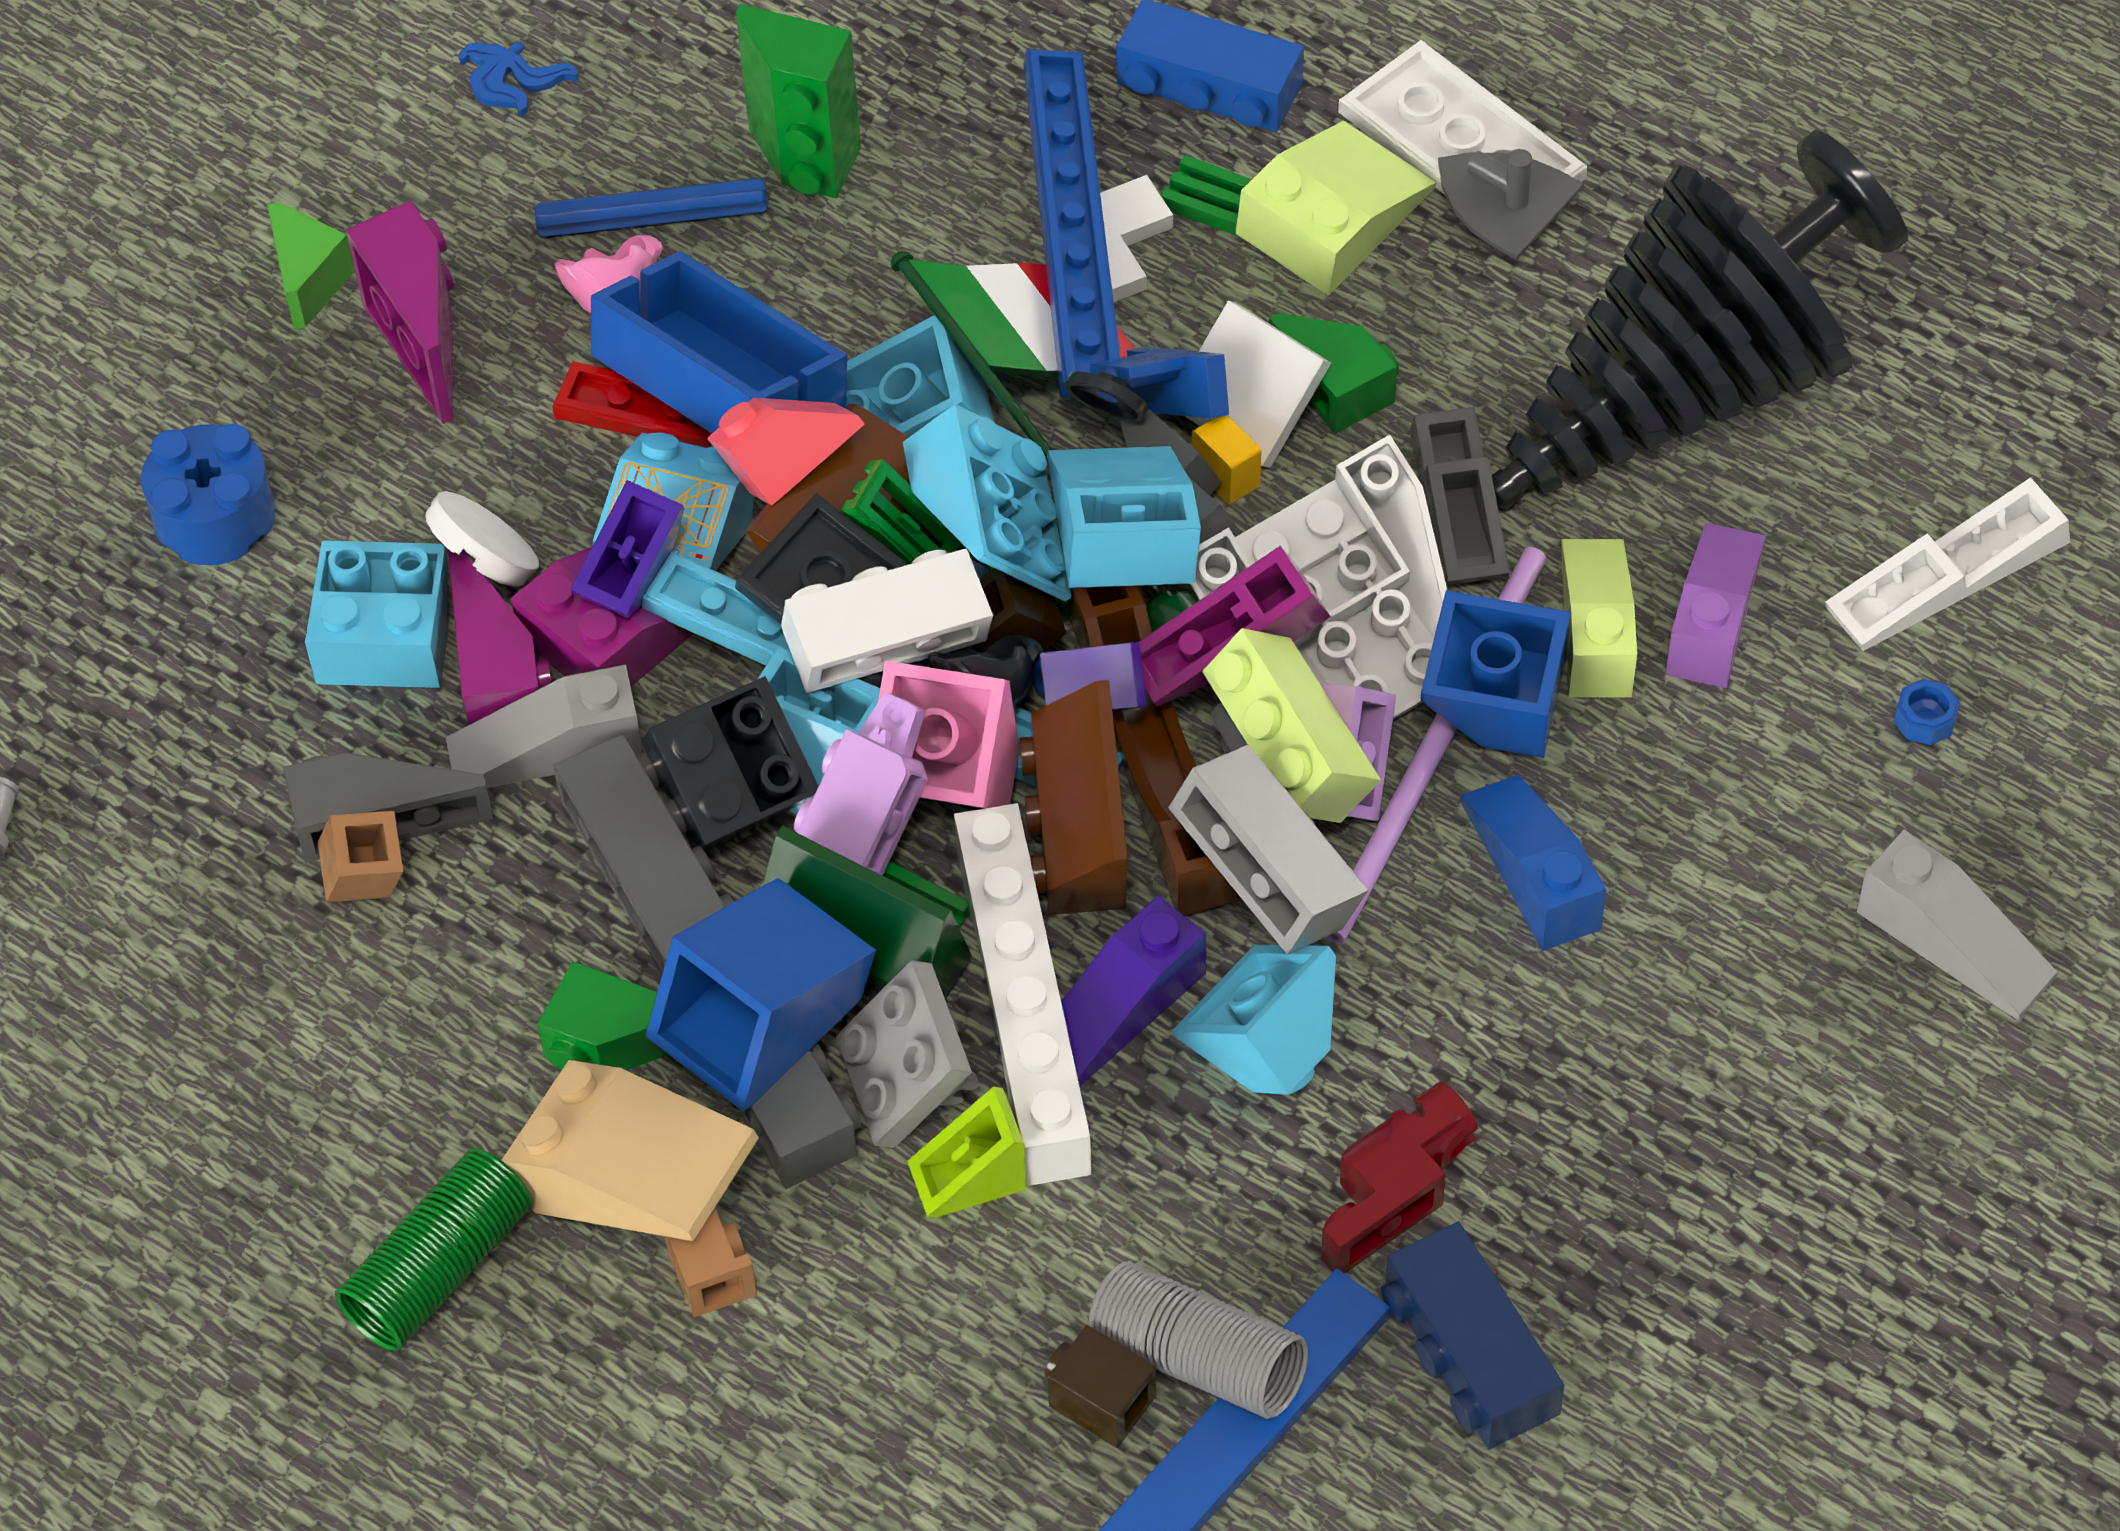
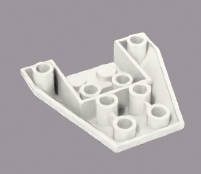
[1188,435,1447,720]

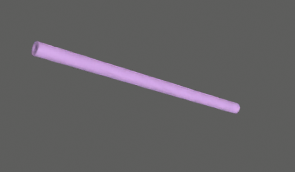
[1324,547,1547,945]

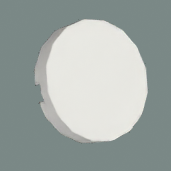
[425,491,539,587]

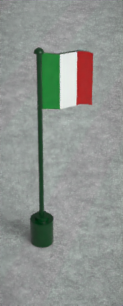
[891,251,1199,633]

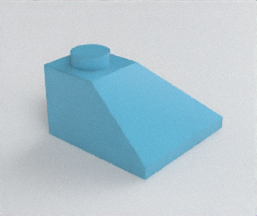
[1172,945,1336,1095]

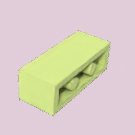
[1202,628,1381,823]

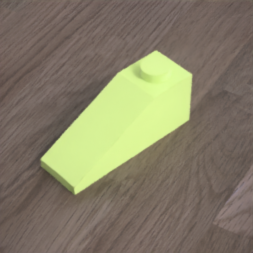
[1561,539,1637,697]

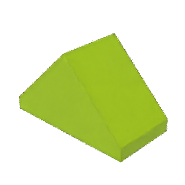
[907,1086,1027,1218]

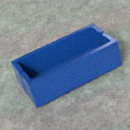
[591,251,848,433]

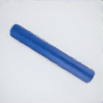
[535,178,767,237]

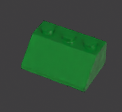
[736,4,861,199]

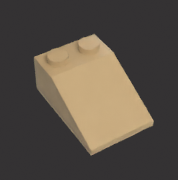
[501,1060,759,1241]

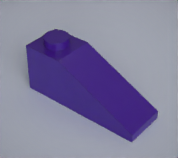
[1061,895,1206,1087]

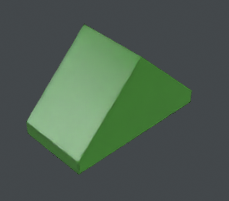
[267,202,355,330]

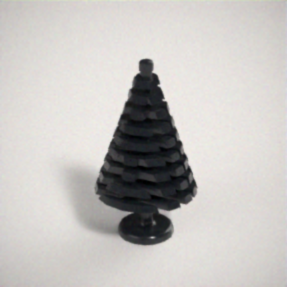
[1492,129,1908,509]

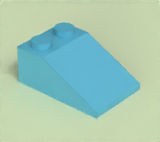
[846,315,994,437]

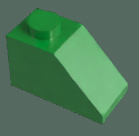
[1269,313,1399,434]
[537,961,669,1070]

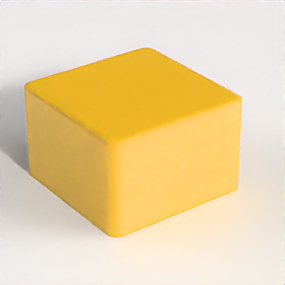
[1192,415,1262,505]

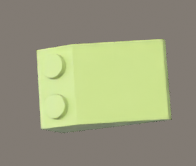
[1236,121,1436,295]

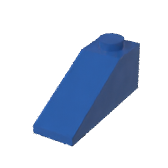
[1460,775,1606,951]

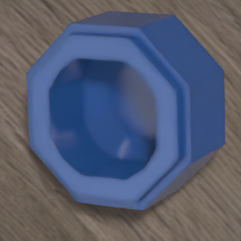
[1894,679,1960,745]

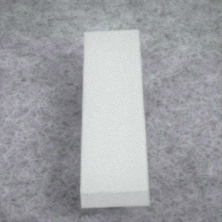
[1825,477,2070,651]

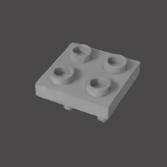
[836,960,979,1148]

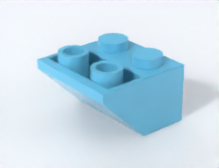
[305,541,448,688]
[758,646,880,815]

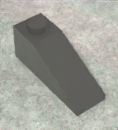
[283,753,493,863]

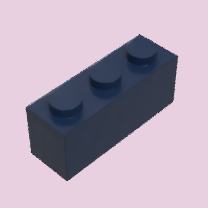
[1381,1221,1565,1450]

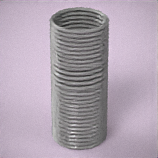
[1088,1261,1308,1419]

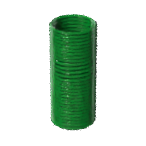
[335,1148,533,1351]

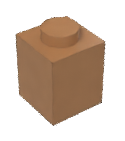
[318,811,403,903]

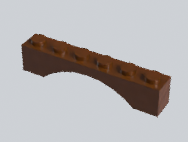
[1068,585,1240,915]

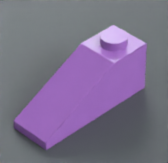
[1665,523,1766,688]

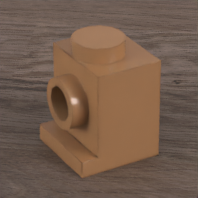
[665,1208,757,1318]

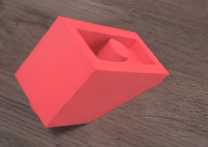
[707,398,865,506]

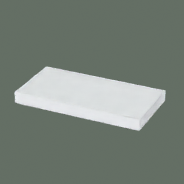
[1338,40,1587,194]

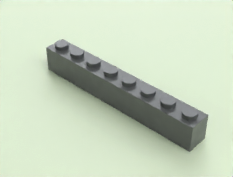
[553,734,861,1190]

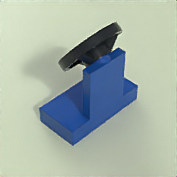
[1064,347,1229,422]

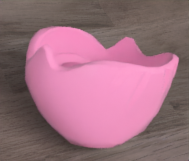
[554,235,663,314]

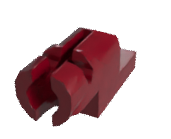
[1321,1081,1478,1274]

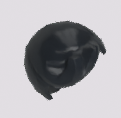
[928,634,1043,705]

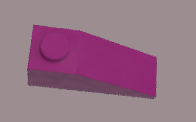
[1138,545,1331,707]
[447,548,553,725]

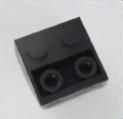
[641,676,819,852]

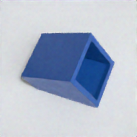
[645,878,876,1111]

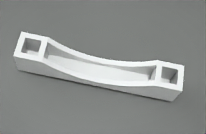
[954,803,1091,1186]

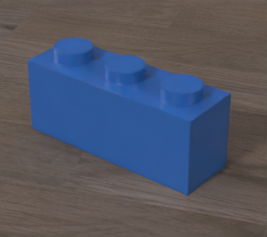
[1116,0,1304,132]

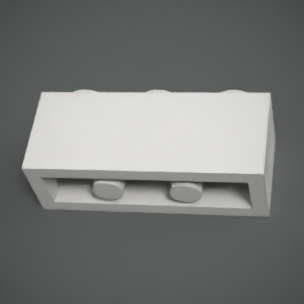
[781,548,993,693]

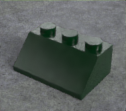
[763,825,972,1000]

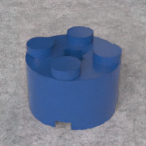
[141,424,276,565]

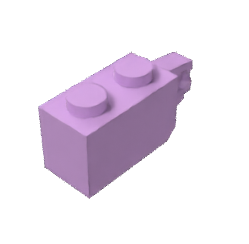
[794,693,928,875]

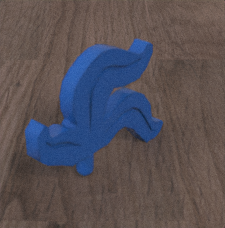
[459,41,578,116]

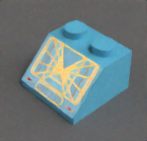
[593,433,754,571]

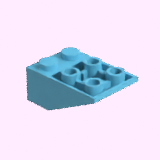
[903,404,1072,601]
[1047,446,1201,588]

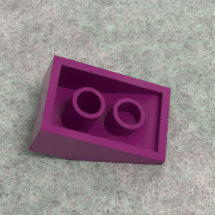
[346,200,455,424]
[511,547,694,687]

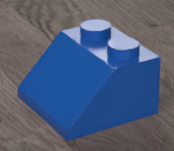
[1420,590,1571,758]

